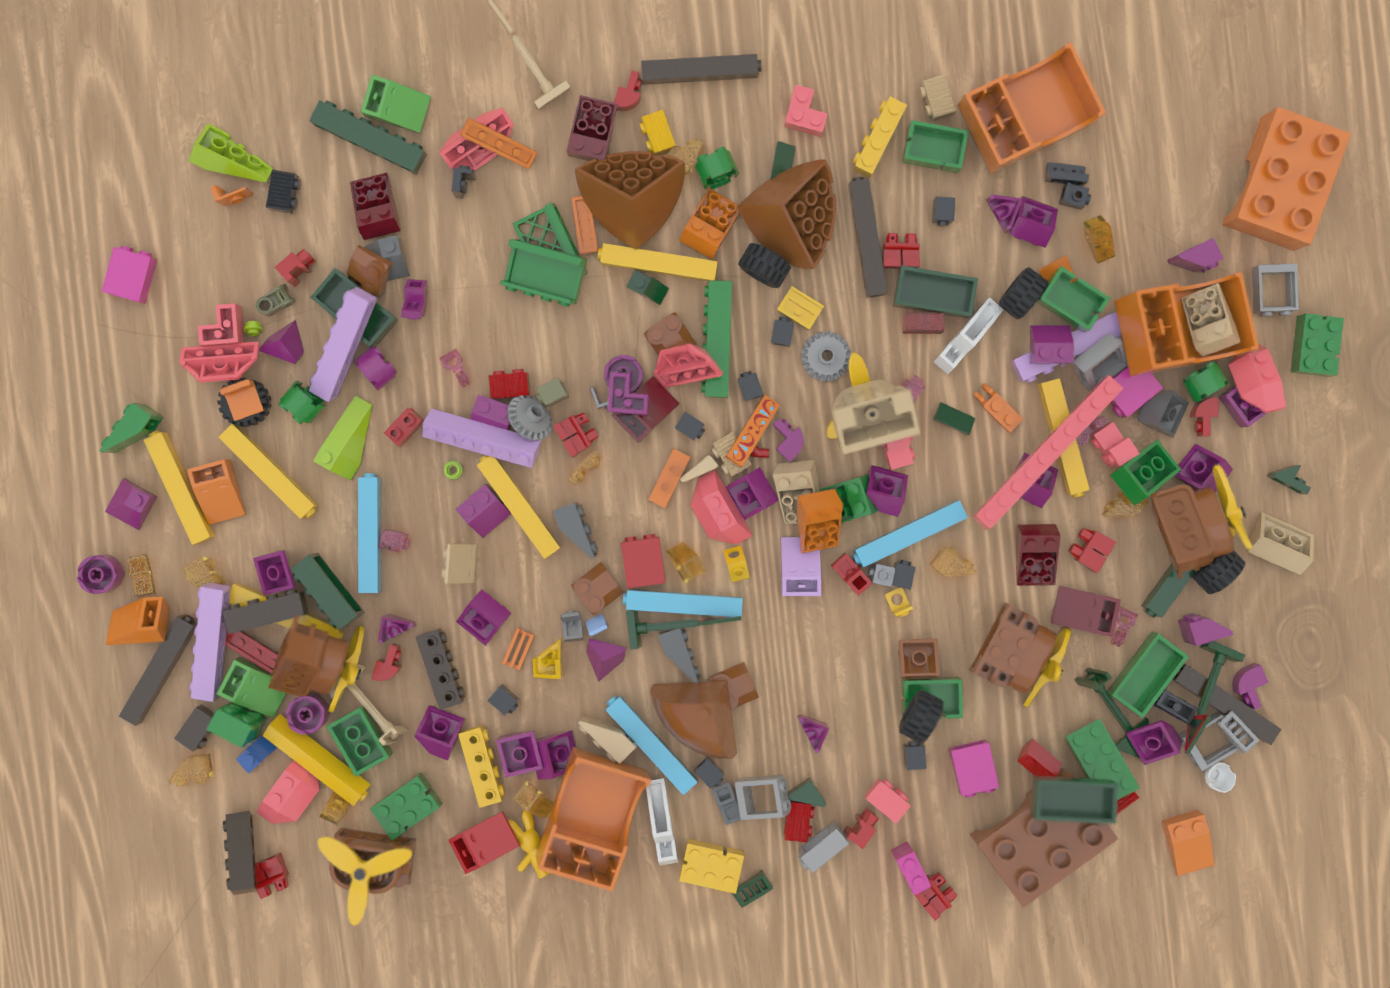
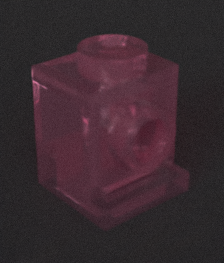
[901,375,926,403]
[379,529,410,552]

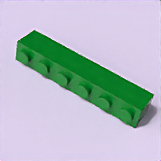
[701,281,732,398]

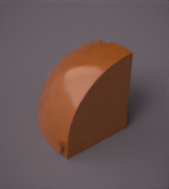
[575,151,685,249]
[737,159,836,269]
[650,681,737,759]

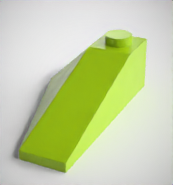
[188,123,273,183]
[313,395,373,481]

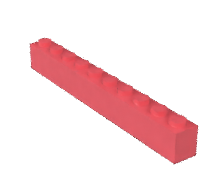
[972,375,1123,530]

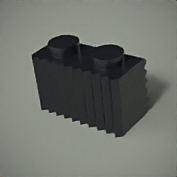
[266,169,301,214]
[1153,690,1198,725]

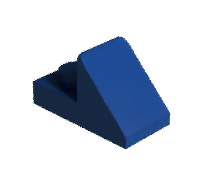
[236,736,278,773]

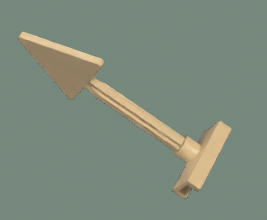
[488,0,570,110]
[330,664,409,746]

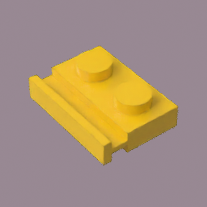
[777,286,824,330]

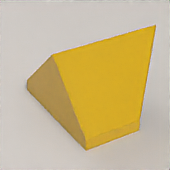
[532,638,563,679]

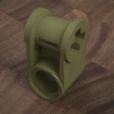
[256,284,296,316]

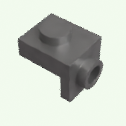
[868,563,895,587]
[561,611,584,642]

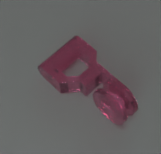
[440,349,470,387]
[1076,415,1107,446]
[1111,607,1138,647]

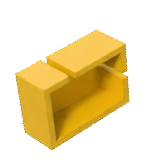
[679,839,744,894]

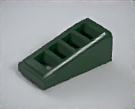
[732,870,774,908]

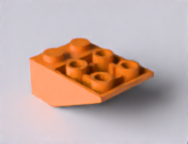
[679,188,740,259]
[187,459,246,525]
[797,489,843,553]
[106,597,170,645]

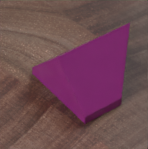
[986,195,1023,233]
[259,320,304,364]
[378,614,417,645]
[586,638,626,682]
[797,715,829,753]

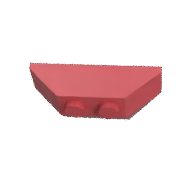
[439,108,514,171]
[179,341,260,382]
[654,344,723,388]
[1228,344,1286,413]
[690,469,753,545]
[256,760,320,824]

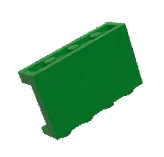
[500,239,587,307]

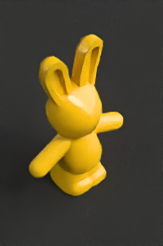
[508,810,549,879]

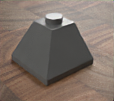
[364,235,410,281]
[1137,390,1189,438]

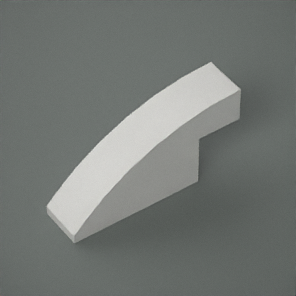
[934,297,1003,374]
[646,778,678,866]

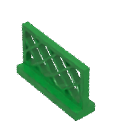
[513,202,588,276]

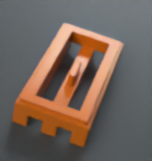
[502,628,535,671]

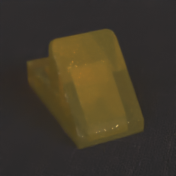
[319,792,350,825]

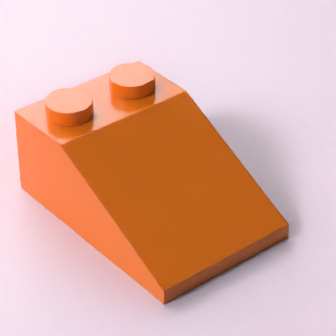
[1161,810,1214,876]

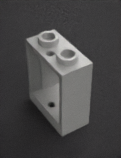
[1252,264,1299,317]
[1073,333,1128,391]
[1178,712,1239,771]
[735,775,791,820]
[798,820,849,873]

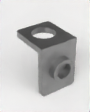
[590,386,608,410]

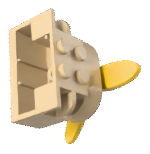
[826,352,920,454]

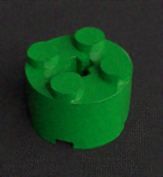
[695,147,739,190]
[1183,361,1230,403]
[278,381,326,424]

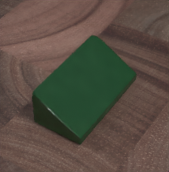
[770,141,796,179]
[932,402,975,435]

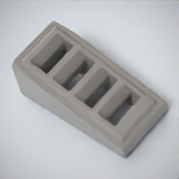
[1217,711,1260,754]

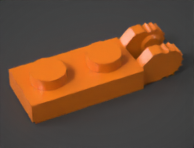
[973,383,1023,433]

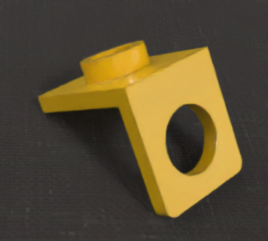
[723,546,750,582]
[885,587,914,617]

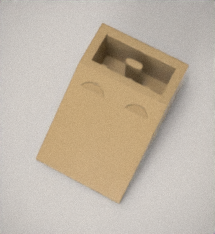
[1181,283,1241,356]
[773,460,819,525]
[442,542,479,584]
[578,715,637,764]

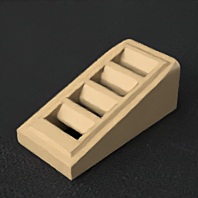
[680,455,719,483]

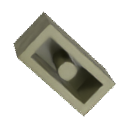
[536,378,569,407]

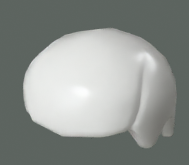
[1204,762,1236,793]

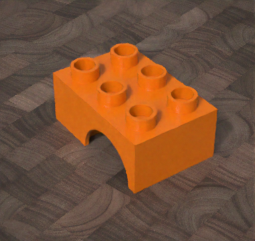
[957,42,1106,174]
[1222,107,1352,251]
[1114,272,1259,377]
[535,747,651,891]

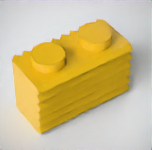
[639,109,676,156]

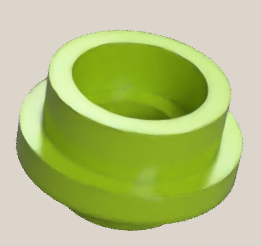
[243,321,263,337]
[443,461,463,480]

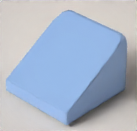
[586,614,608,636]

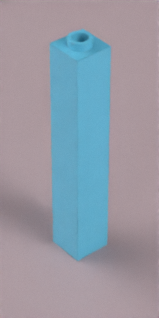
[358,473,381,593]
[853,500,968,567]
[623,589,743,617]
[606,695,698,795]

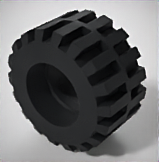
[738,243,791,288]
[999,267,1048,320]
[217,378,272,427]
[1192,551,1246,595]
[899,689,944,744]

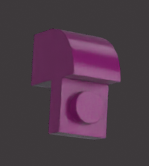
[401,279,427,320]
[773,419,804,462]
[1232,663,1268,709]

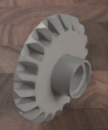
[801,331,851,381]
[507,395,553,441]

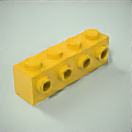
[853,96,907,178]
[458,725,505,808]

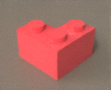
[784,85,827,137]
[198,303,244,346]
[1089,422,1140,467]
[882,436,915,470]
[864,778,911,823]

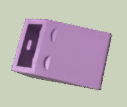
[781,537,821,596]

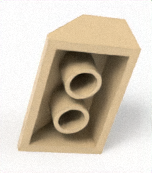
[1248,512,1314,575]

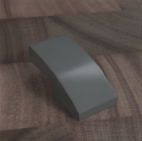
[712,782,741,825]

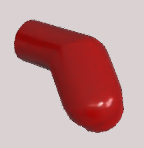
[750,445,769,458]

